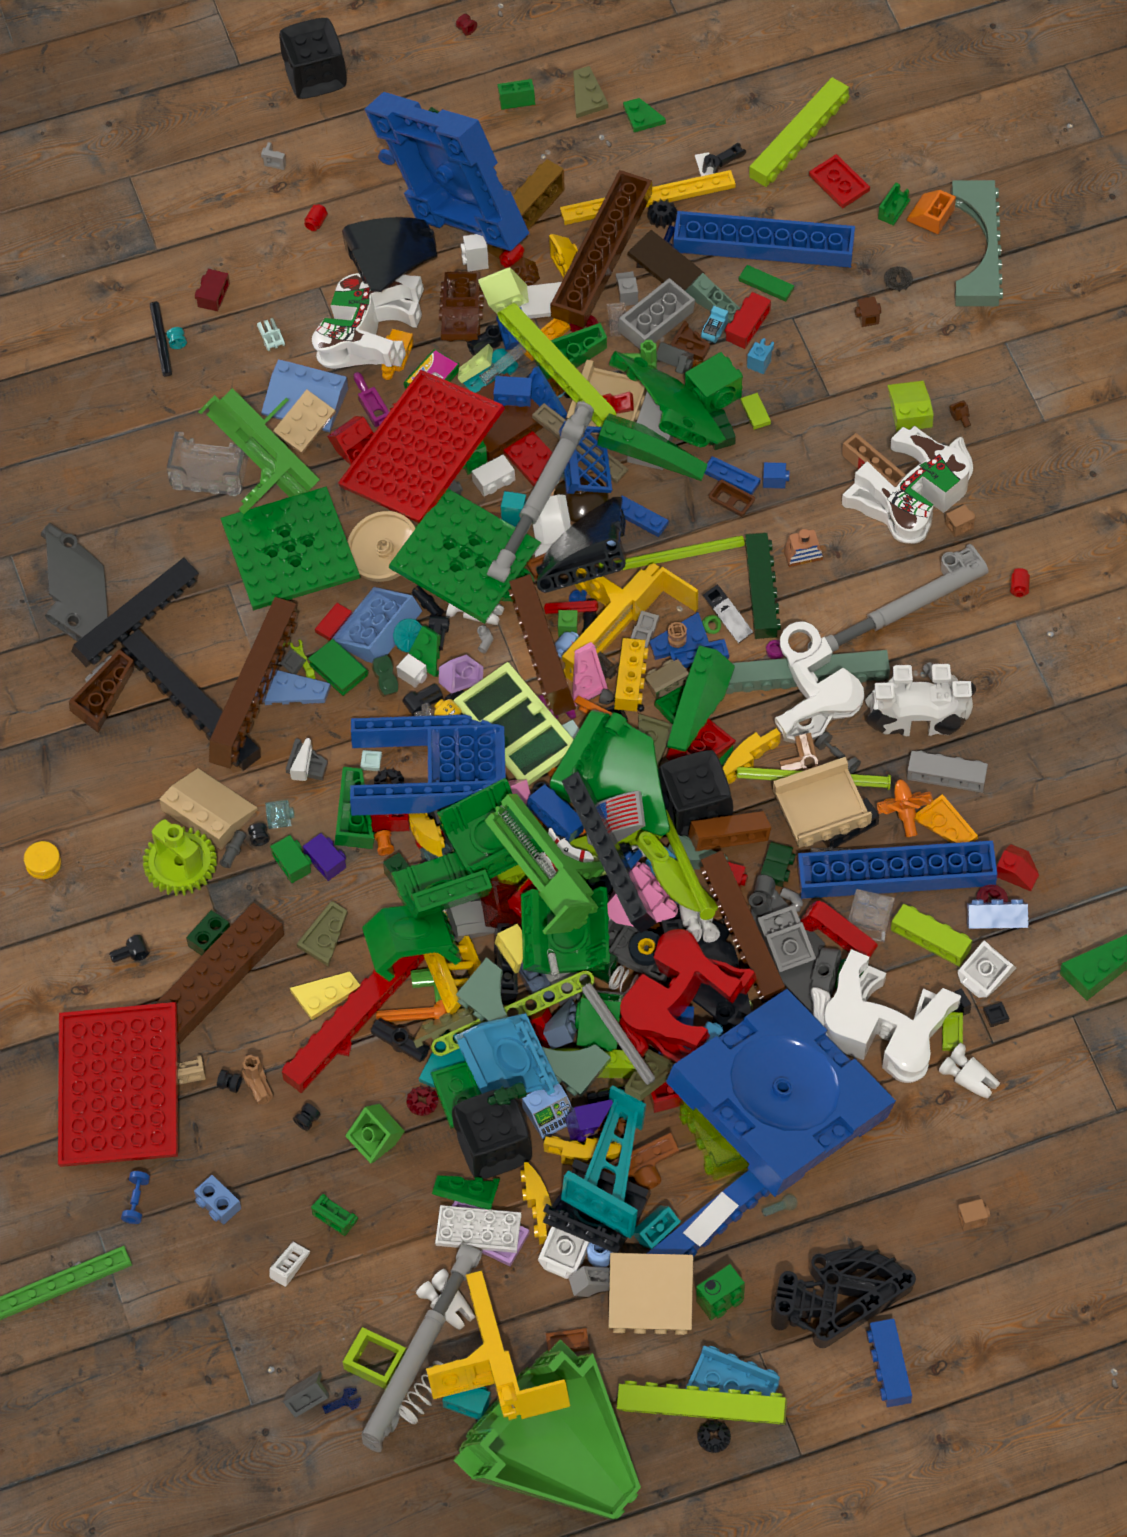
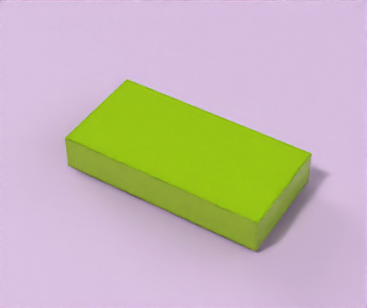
[740,393,771,430]
[942,1012,963,1051]

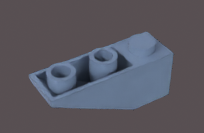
[518,960,554,1006]
[543,998,578,1049]

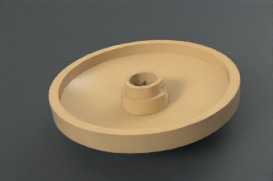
[348,511,416,582]

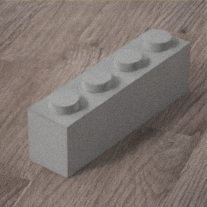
[907,751,988,793]

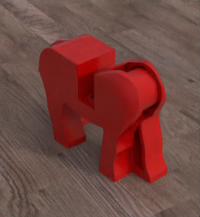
[620,929,757,1063]

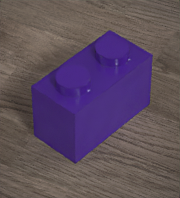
[303,833,346,881]

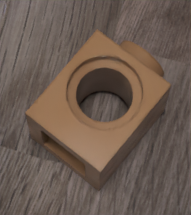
[945,505,976,537]
[957,1199,990,1231]

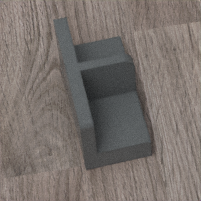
[283,1371,330,1418]

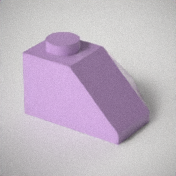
[439,655,483,694]

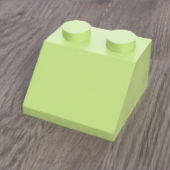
[478,267,529,314]

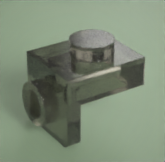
[597,651,619,679]

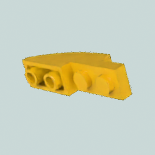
[723,728,781,784]
[408,813,445,857]
[543,1136,622,1165]
[520,1162,552,1245]

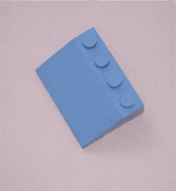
[261,359,348,432]
[332,587,422,663]

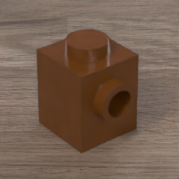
[854,297,881,327]

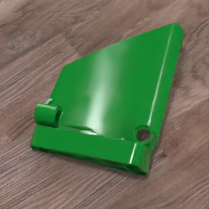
[550,710,670,836]

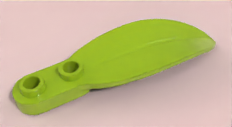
[637,832,718,912]

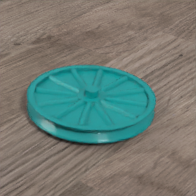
[393,619,422,652]

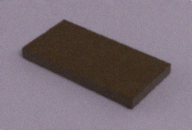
[627,230,705,291]

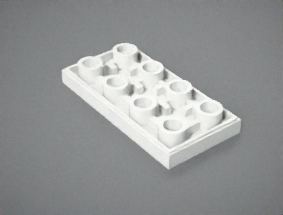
[520,282,562,319]
[435,1205,522,1253]

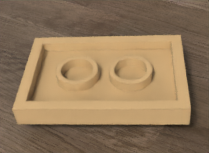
[273,390,336,454]

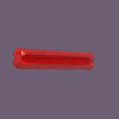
[544,600,599,614]

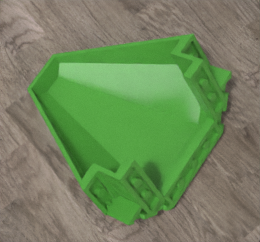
[454,1339,641,1519]

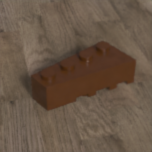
[69,650,134,733]

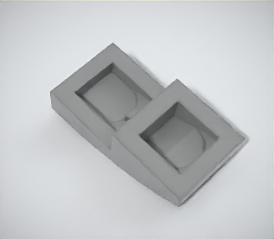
[630,611,660,648]

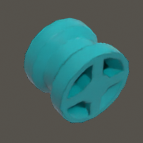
[166,327,187,349]

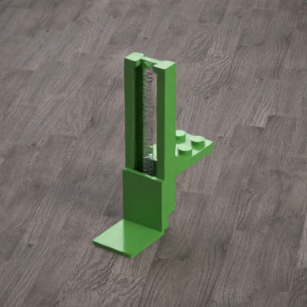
[485,794,605,934]

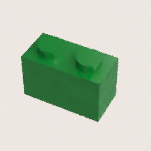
[270,835,312,884]

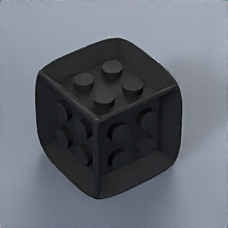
[279,18,347,99]
[658,750,733,837]
[452,1087,532,1179]

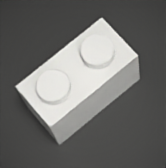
[461,234,489,272]
[472,455,515,496]

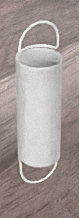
[547,949,559,978]

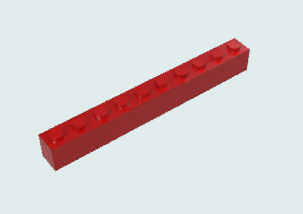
[282,954,425,1093]

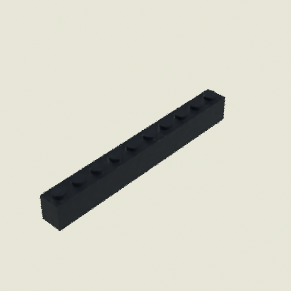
[121,629,261,771]
[562,771,657,933]

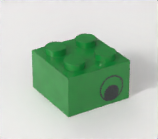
[696,1264,745,1320]

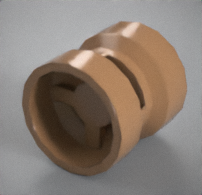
[668,622,687,648]

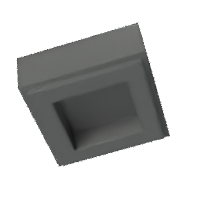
[280,649,306,675]

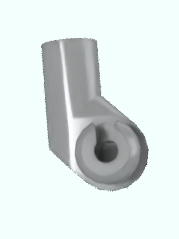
[477,625,493,654]
[780,888,803,912]

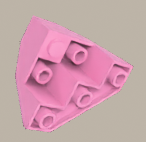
[607,861,678,927]

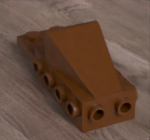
[439,271,484,341]

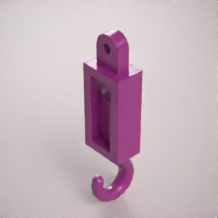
[353,372,389,427]

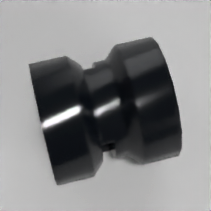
[217,1069,242,1093]
[293,1103,321,1131]

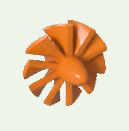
[877,779,933,837]

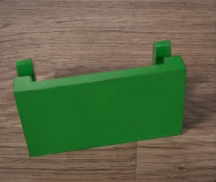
[497,79,536,110]
[878,183,911,226]
[311,1194,358,1236]

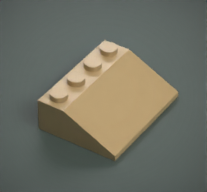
[159,768,258,850]

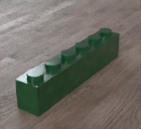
[745,533,781,639]

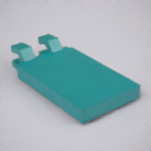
[419,1025,476,1088]

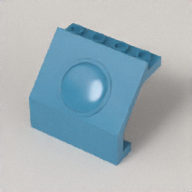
[454,1013,559,1095]

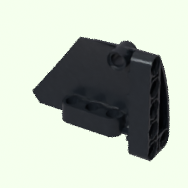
[342,217,437,292]
[536,497,626,593]

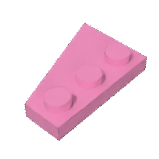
[572,642,608,706]

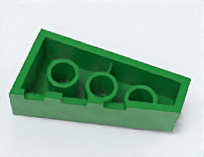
[534,323,607,384]
[334,767,374,849]
[1060,934,1127,1001]

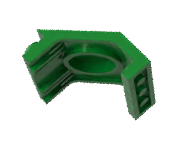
[437,778,543,880]
[391,852,492,920]
[521,887,610,974]
[362,906,461,982]

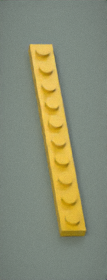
[560,170,736,225]

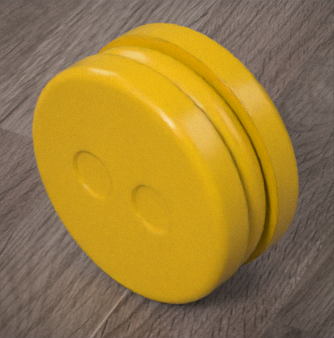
[24,841,61,879]

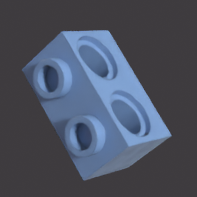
[194,1175,241,1225]

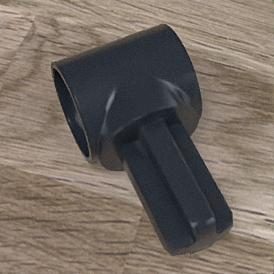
[109,935,149,963]

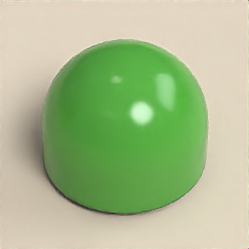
[702,615,721,634]

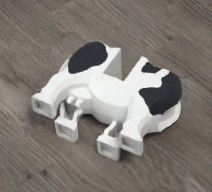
[865,664,976,736]

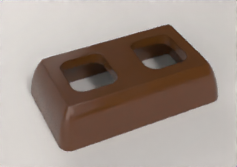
[709,480,755,517]

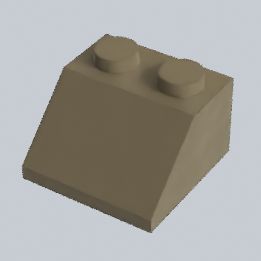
[645,659,689,700]

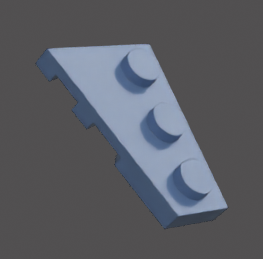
[264,671,331,705]

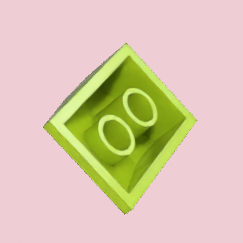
[887,381,934,432]

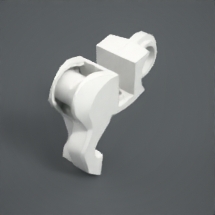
[774,622,864,744]

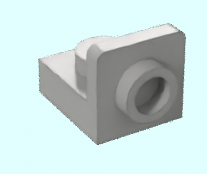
[261,142,286,170]

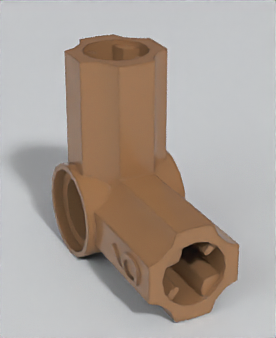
[780,733,818,771]
[241,1055,274,1105]

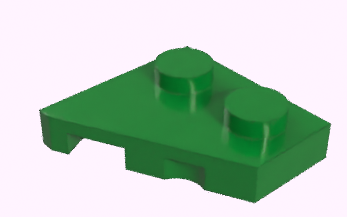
[623,98,666,133]
[408,626,440,677]
[654,685,685,724]

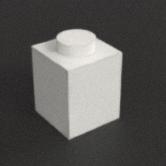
[397,654,427,688]

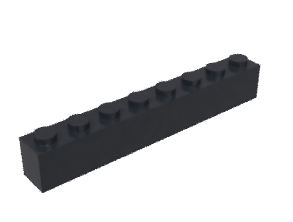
[71,557,199,668]

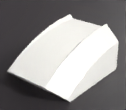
[532,494,571,544]
[958,941,1016,998]
[538,1227,590,1279]

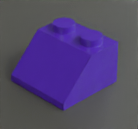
[565,1100,613,1143]

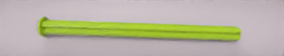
[598,536,745,570]
[736,767,891,790]
[666,810,715,920]

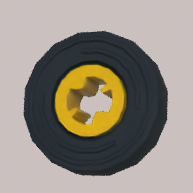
[629,931,660,966]

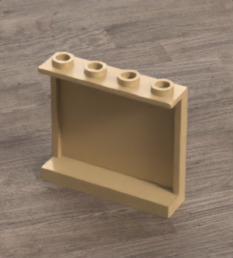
[566,360,647,435]
[773,757,872,848]
[609,1253,693,1335]

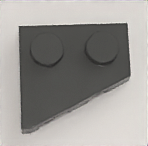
[285,738,328,781]

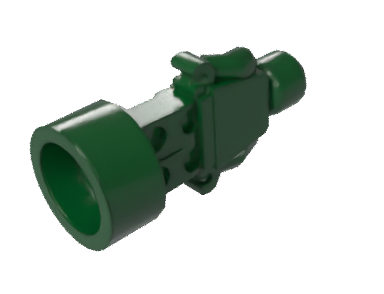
[487,1082,527,1105]

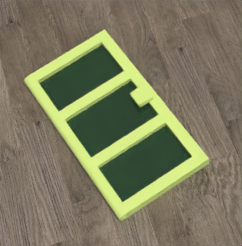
[453,662,574,786]

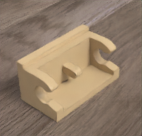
[178,1055,206,1085]

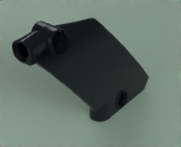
[667,904,752,1030]

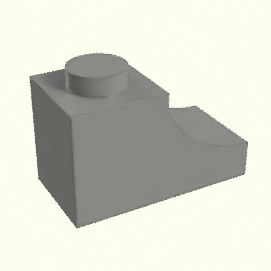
[616,271,638,306]
[569,1266,610,1297]

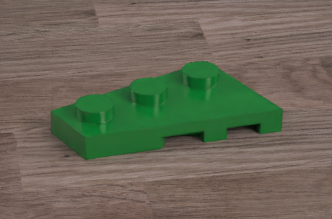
[432,1175,500,1210]

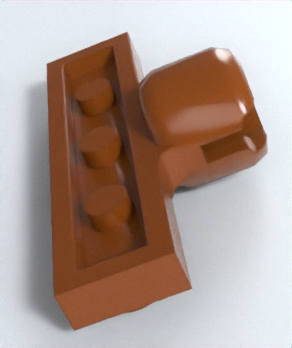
[602,1133,680,1190]

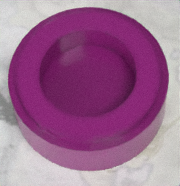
[766,640,784,659]

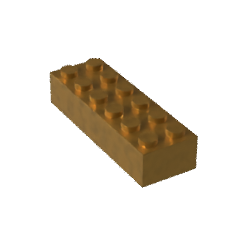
[486,159,565,258]

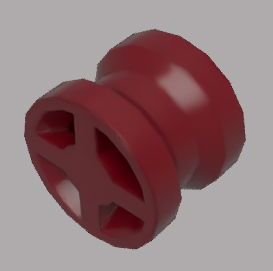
[456,13,477,36]

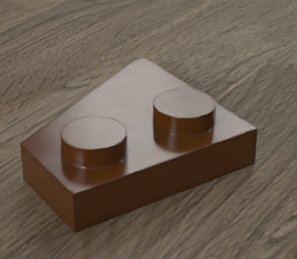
[670,321,710,362]

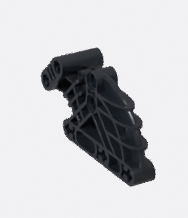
[771,1245,916,1348]

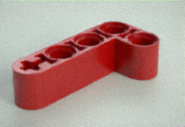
[800,901,878,959]

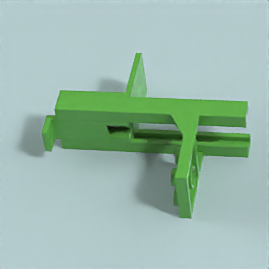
[198,388,320,514]

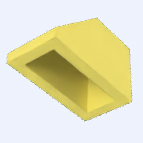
[495,924,523,974]

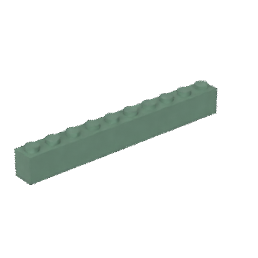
[726,650,890,694]

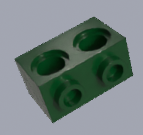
[186,910,230,956]

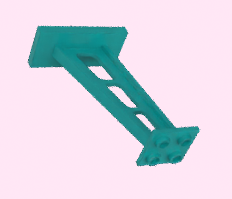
[561,1085,646,1239]

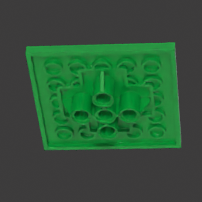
[220,486,360,611]
[389,489,541,624]

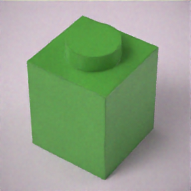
[558,610,578,638]

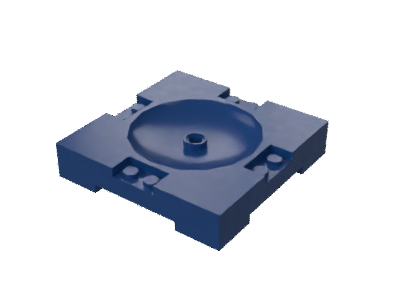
[364,92,529,251]
[666,989,896,1197]

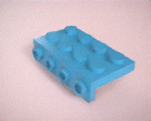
[685,1346,780,1396]

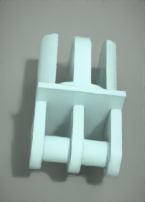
[257,318,285,351]

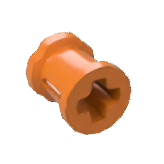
[374,830,394,856]

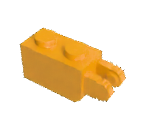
[381,329,414,380]

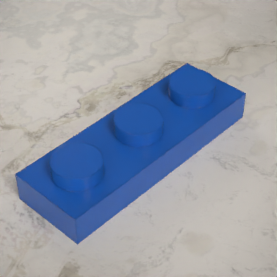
[705,456,761,495]
[621,495,669,537]
[670,639,729,668]

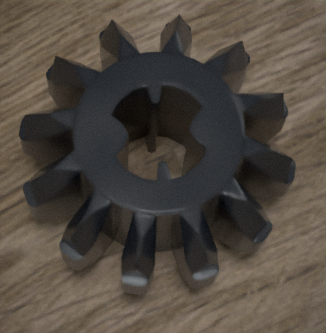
[647,198,677,229]

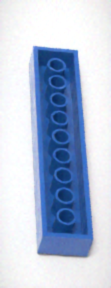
[673,211,855,268]
[798,841,997,899]

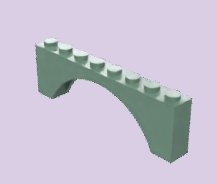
[951,180,1003,306]
[456,957,611,1097]

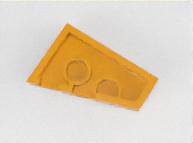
[914,794,978,843]

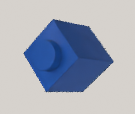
[763,462,790,489]

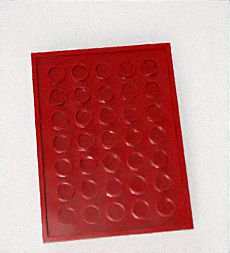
[338,370,505,523]
[58,1002,178,1167]

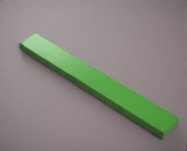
[0,1246,132,1320]

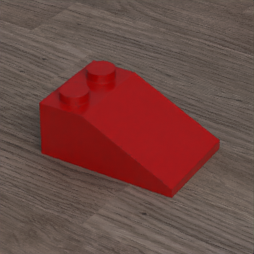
[666,718,736,760]

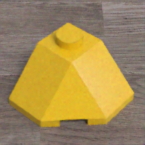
[549,234,578,279]

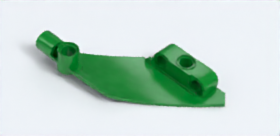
[609,351,726,447]

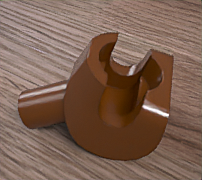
[949,400,971,428]

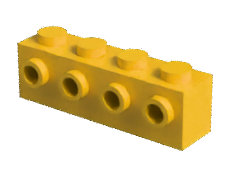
[614,638,648,712]

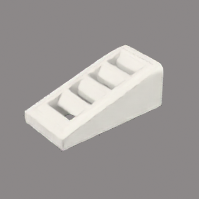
[290,738,312,781]
[269,1242,310,1287]

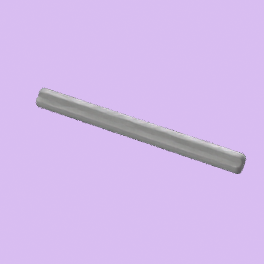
[582,983,655,1085]

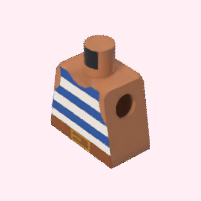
[784,529,823,567]

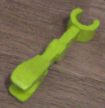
[290,640,316,679]

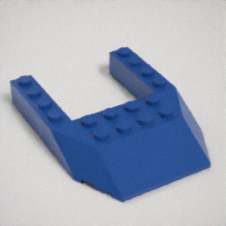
[350,715,506,816]

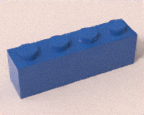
[866,1319,912,1407]

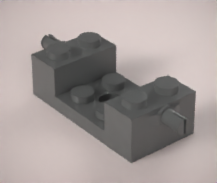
[608,919,672,987]

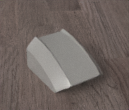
[445,897,498,942]

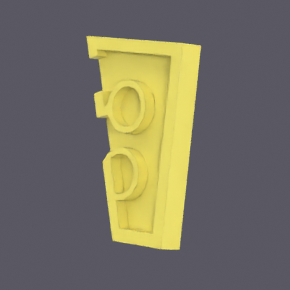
[290,972,360,1020]

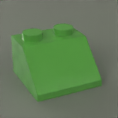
[345,1104,405,1163]

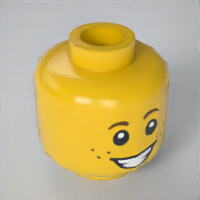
[434,699,462,716]

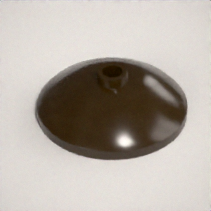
[554,474,609,522]

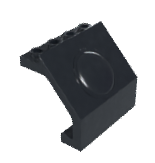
[543,1159,651,1253]

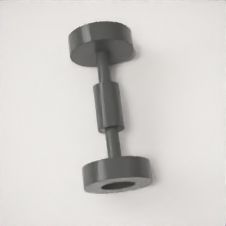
[815,732,861,774]

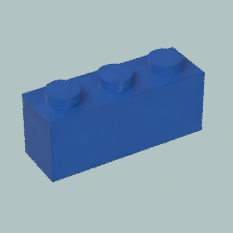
[526,784,584,843]

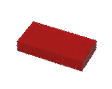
[315,603,352,641]

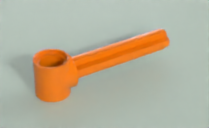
[376,1000,447,1022]

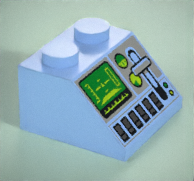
[522,1084,573,1139]

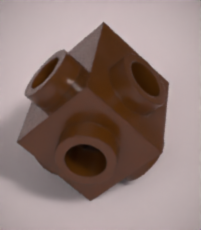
[511,257,540,286]

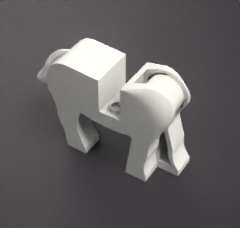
[811,949,961,1083]

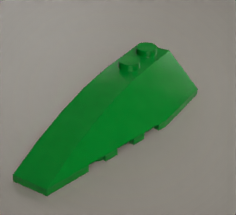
[597,413,708,481]
[667,646,735,752]

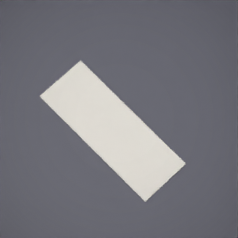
[683,1192,739,1246]

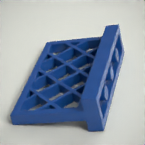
[559,421,612,494]

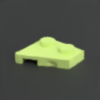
[458,344,493,383]

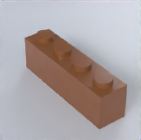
[688,811,771,851]

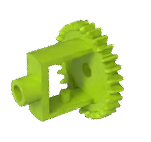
[143,819,217,896]

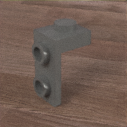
[657,342,694,374]

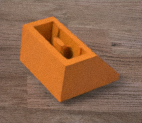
[907,190,956,234]

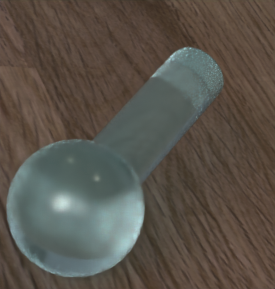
[762,1194,798,1217]

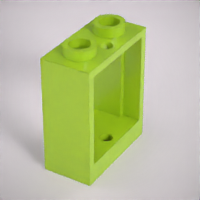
[343,1327,406,1389]

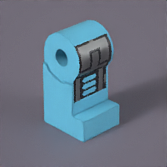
[701,306,728,343]

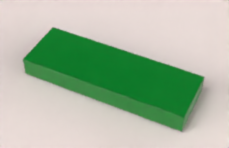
[739,265,794,302]

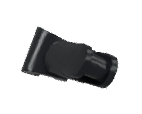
[702,143,746,174]

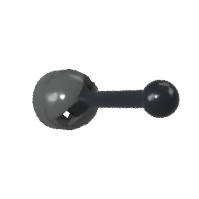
[599,688,645,712]

